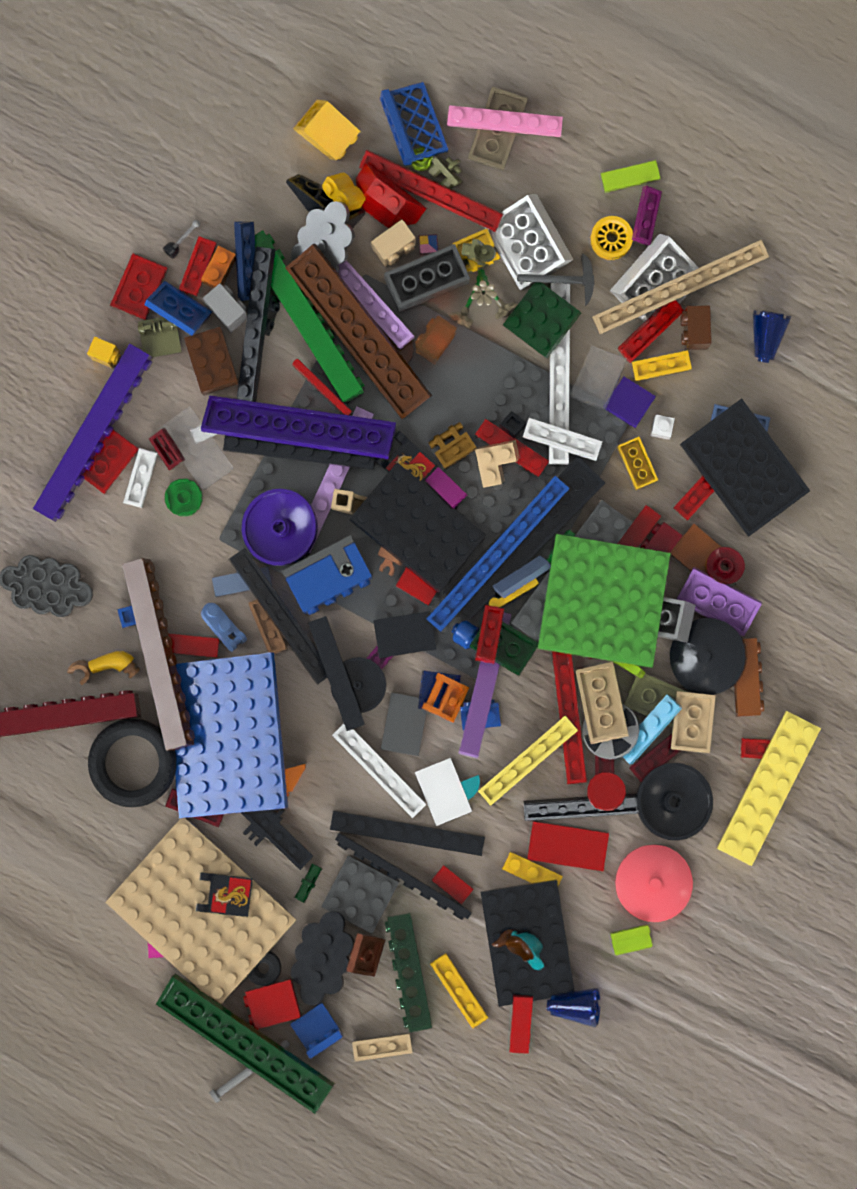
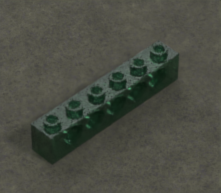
[385,912,432,1033]

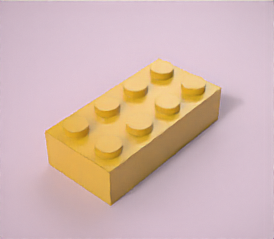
[617,437,658,490]

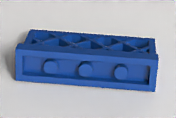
[380,82,449,166]

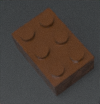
[184,327,239,395]

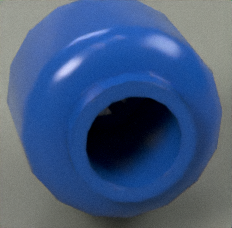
[452,621,479,649]

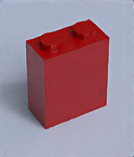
[243,978,302,1029]

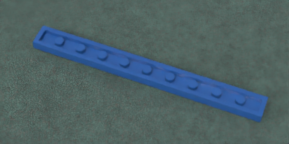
[427,476,570,632]

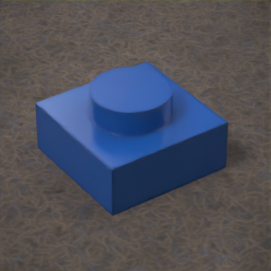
[117,606,136,628]

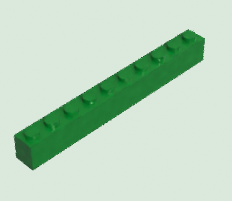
[255,230,365,404]

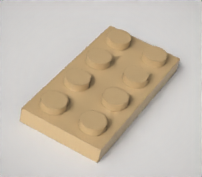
[575,662,629,744]

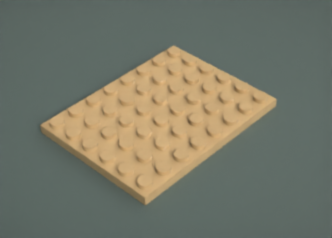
[105,818,297,1004]

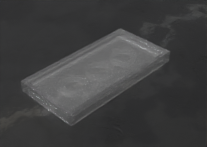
[159,407,234,491]

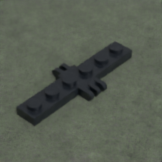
[241,808,313,870]

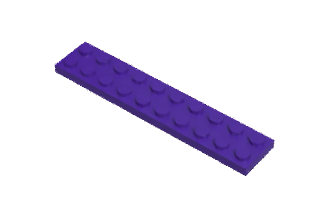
[201,395,396,459]

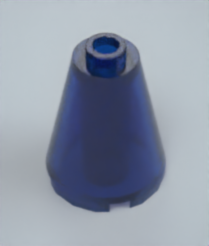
[753,310,791,363]
[547,988,601,1027]

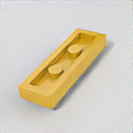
[631,350,692,381]
[502,852,563,886]

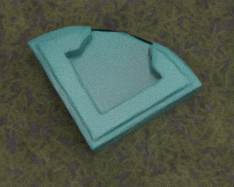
[461,775,480,800]

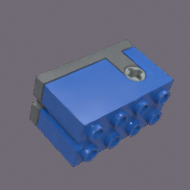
[282,535,373,615]

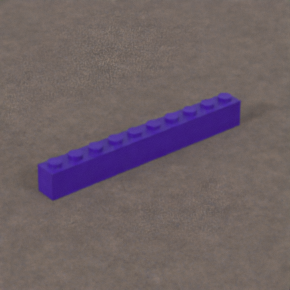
[33,343,152,522]

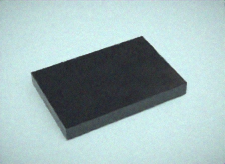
[373,611,436,659]

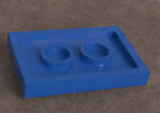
[144,281,212,336]

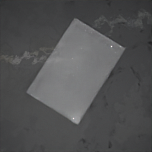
[570,346,627,411]

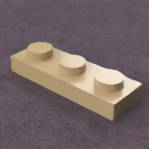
[352,1033,412,1061]

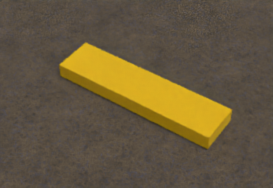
[430,953,489,1029]

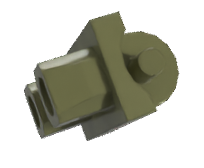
[428,157,463,189]
[461,239,496,266]

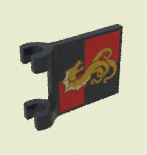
[375,431,437,482]
[196,872,253,917]

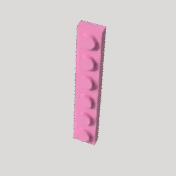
[447,105,563,137]

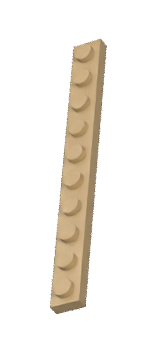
[592,240,769,334]

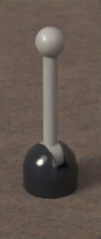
[162,220,200,259]

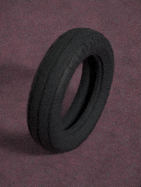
[88,719,177,807]

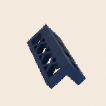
[234,221,255,301]

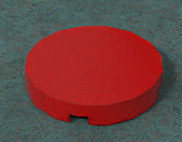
[587,772,626,811]

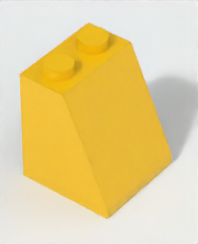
[293,100,360,161]

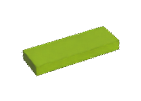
[600,160,661,193]

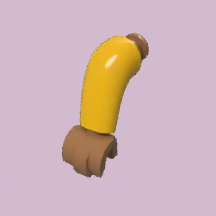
[67,651,140,685]

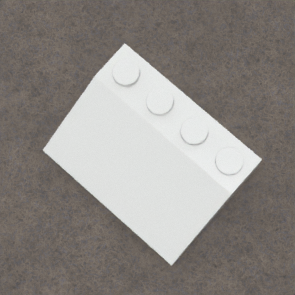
[485,194,573,290]
[610,234,699,322]

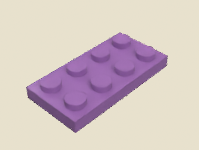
[676,567,762,636]

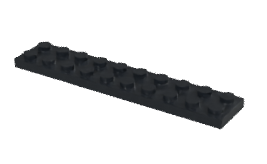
[443,456,605,619]

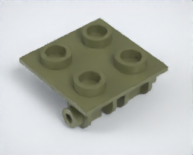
[138,317,182,357]

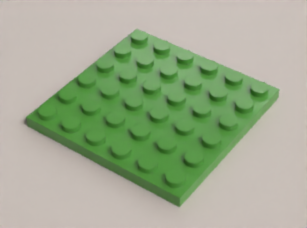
[537,534,670,668]

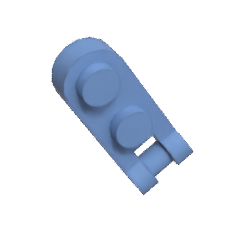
[201,603,247,652]

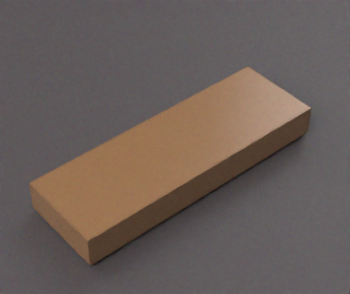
[248,599,288,654]

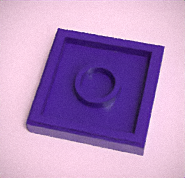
[603,376,656,428]

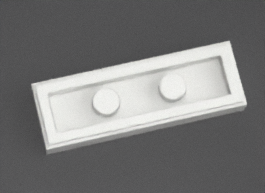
[123,448,158,508]

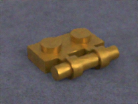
[428,422,477,470]

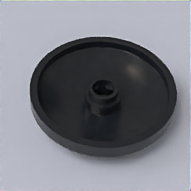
[670,618,747,695]
[636,763,713,840]

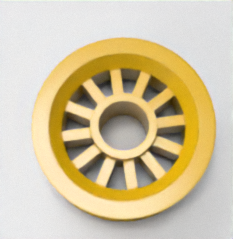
[590,216,633,260]

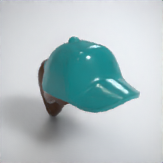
[492,929,544,970]

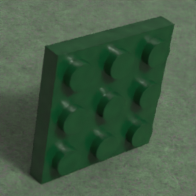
[503,282,581,359]

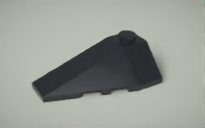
[286,174,366,228]

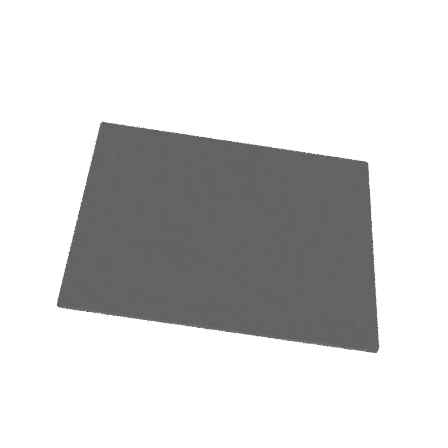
[219,275,628,679]

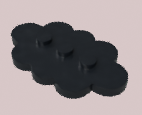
[291,911,355,1006]

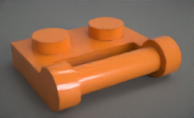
[422,673,469,723]

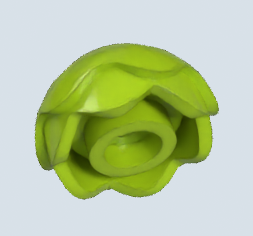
[411,147,433,171]

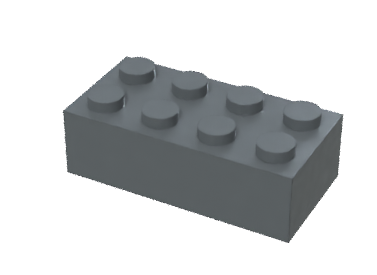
[384,244,470,313]

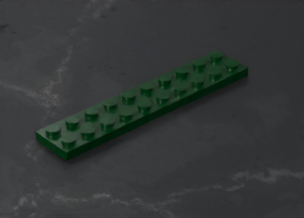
[156,973,335,1114]

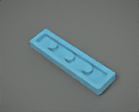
[623,695,682,764]

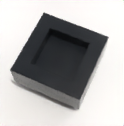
[499,411,527,438]

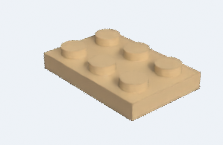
[671,691,716,753]

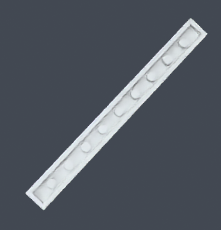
[549,283,570,465]

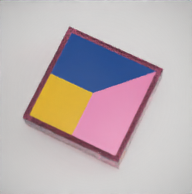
[418,234,439,255]

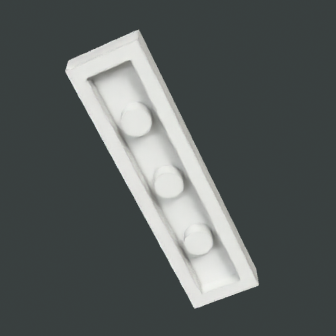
[523,418,602,461]

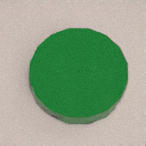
[165,479,203,517]

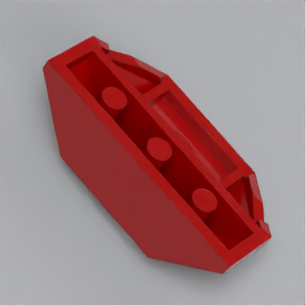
[356,163,427,229]

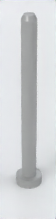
[209,1040,290,1103]

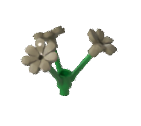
[449,269,517,328]

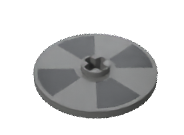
[582,704,640,759]

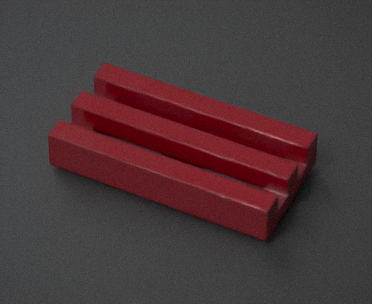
[149,428,186,470]

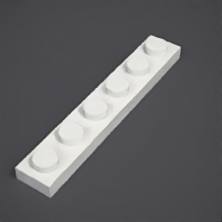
[332,724,426,818]

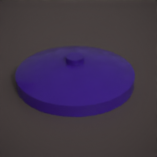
[242,489,318,566]

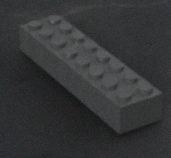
[510,500,633,642]

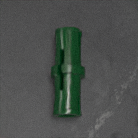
[294,863,322,903]

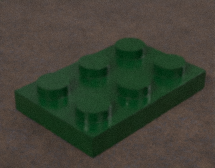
[469,621,538,676]

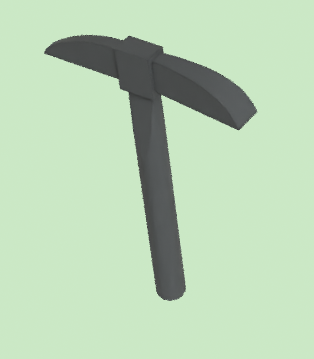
[517,253,595,306]

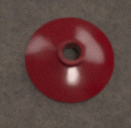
[707,547,745,584]

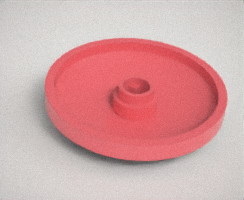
[615,844,693,922]

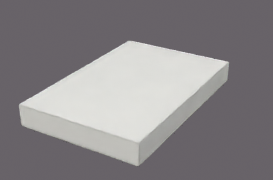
[415,758,472,826]

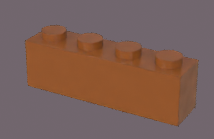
[734,638,764,717]

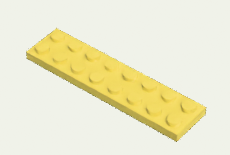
[717,711,821,866]

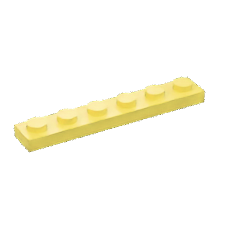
[478,716,578,806]

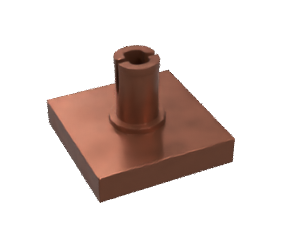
[346,933,386,977]

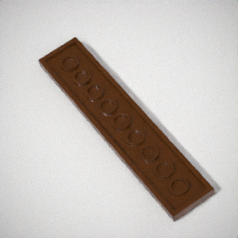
[285,244,432,419]

